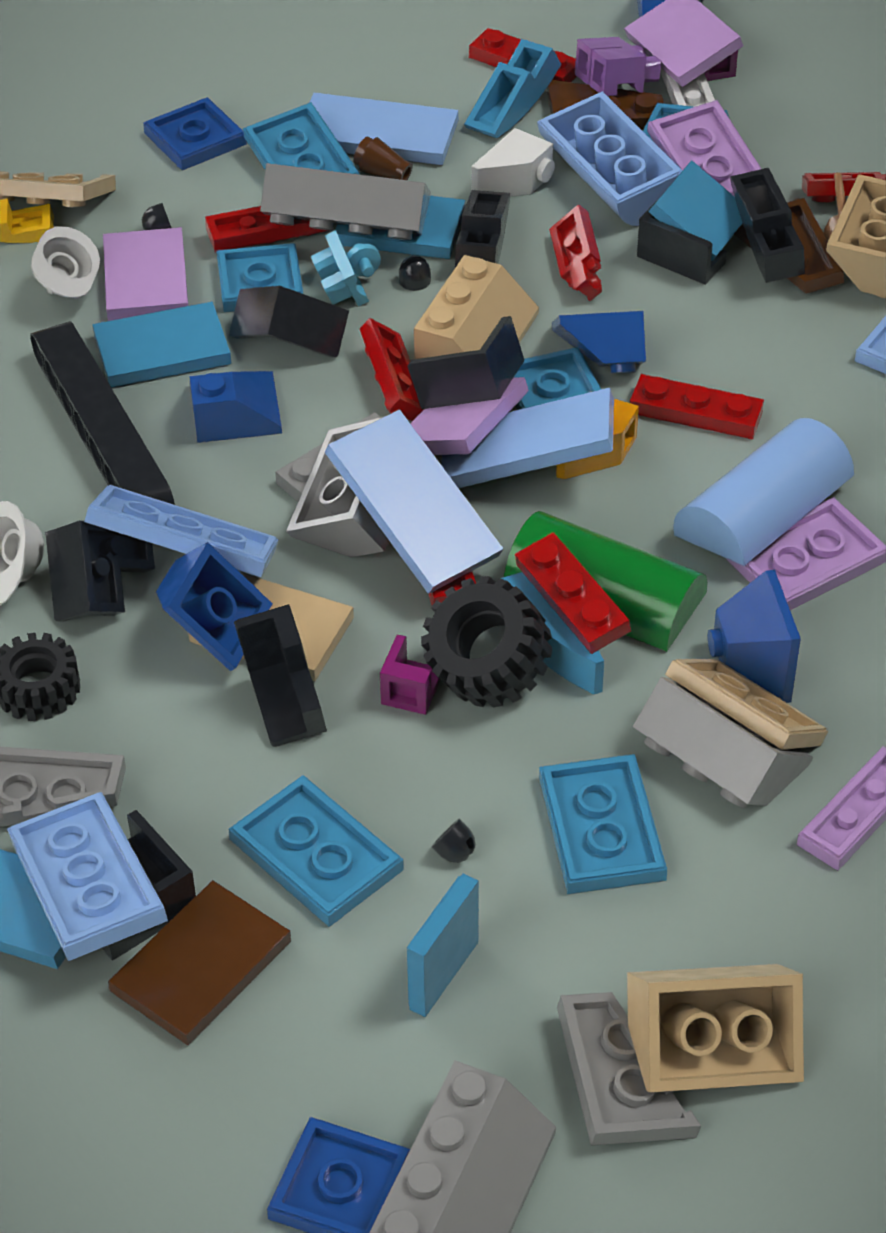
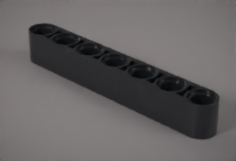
[30,321,175,505]

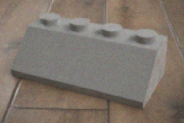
[260,163,431,240]
[369,1060,556,1233]

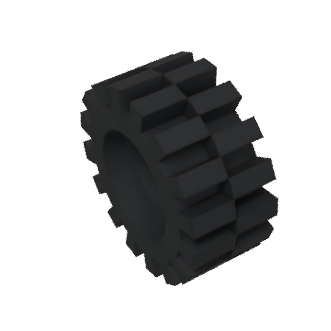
[0,633,81,721]

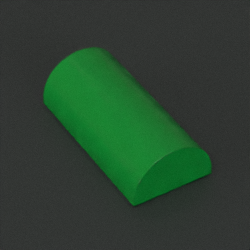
[504,511,708,652]

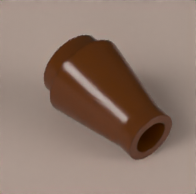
[353,136,413,180]

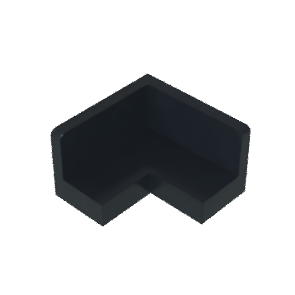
[637,200,727,285]
[229,285,349,357]
[408,316,525,410]
[45,520,155,621]
[234,604,327,747]
[102,810,196,961]

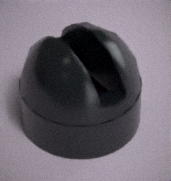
[142,203,171,230]
[399,255,431,291]
[431,818,476,863]

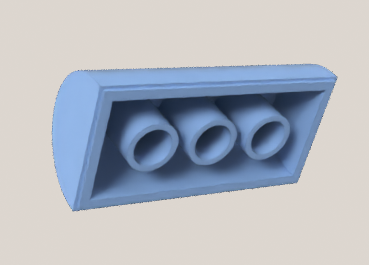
[537,91,683,226]
[673,418,854,566]

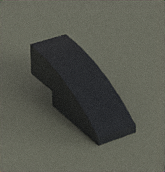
[730,168,805,283]
[455,190,510,268]

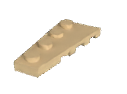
[0,171,116,207]

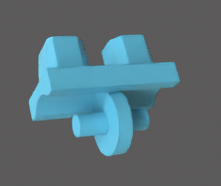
[311,230,381,307]

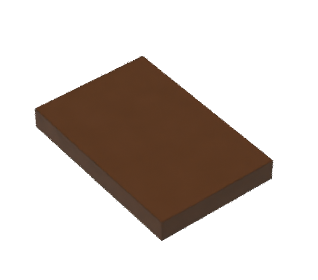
[108,880,291,1046]

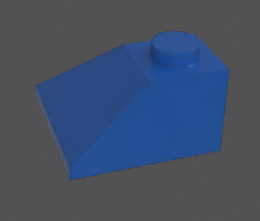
[552,311,646,373]
[189,371,282,443]
[156,542,273,671]
[707,570,801,703]

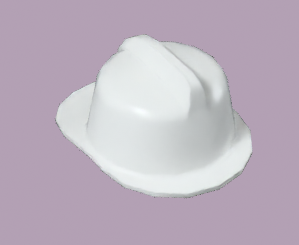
[31,227,100,299]
[0,501,44,606]

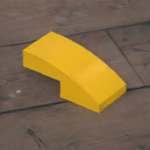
[0,198,54,243]

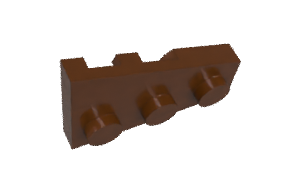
[547,80,664,130]
[734,198,844,294]

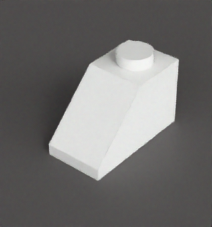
[471,128,555,197]

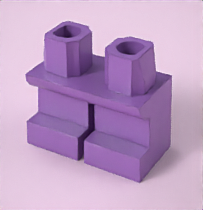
[575,37,661,96]

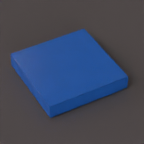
[143,97,247,171]
[267,1117,410,1233]

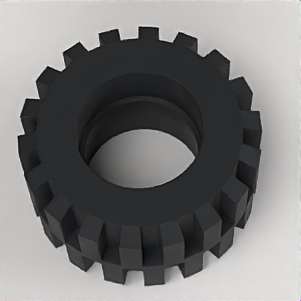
[421,576,552,708]

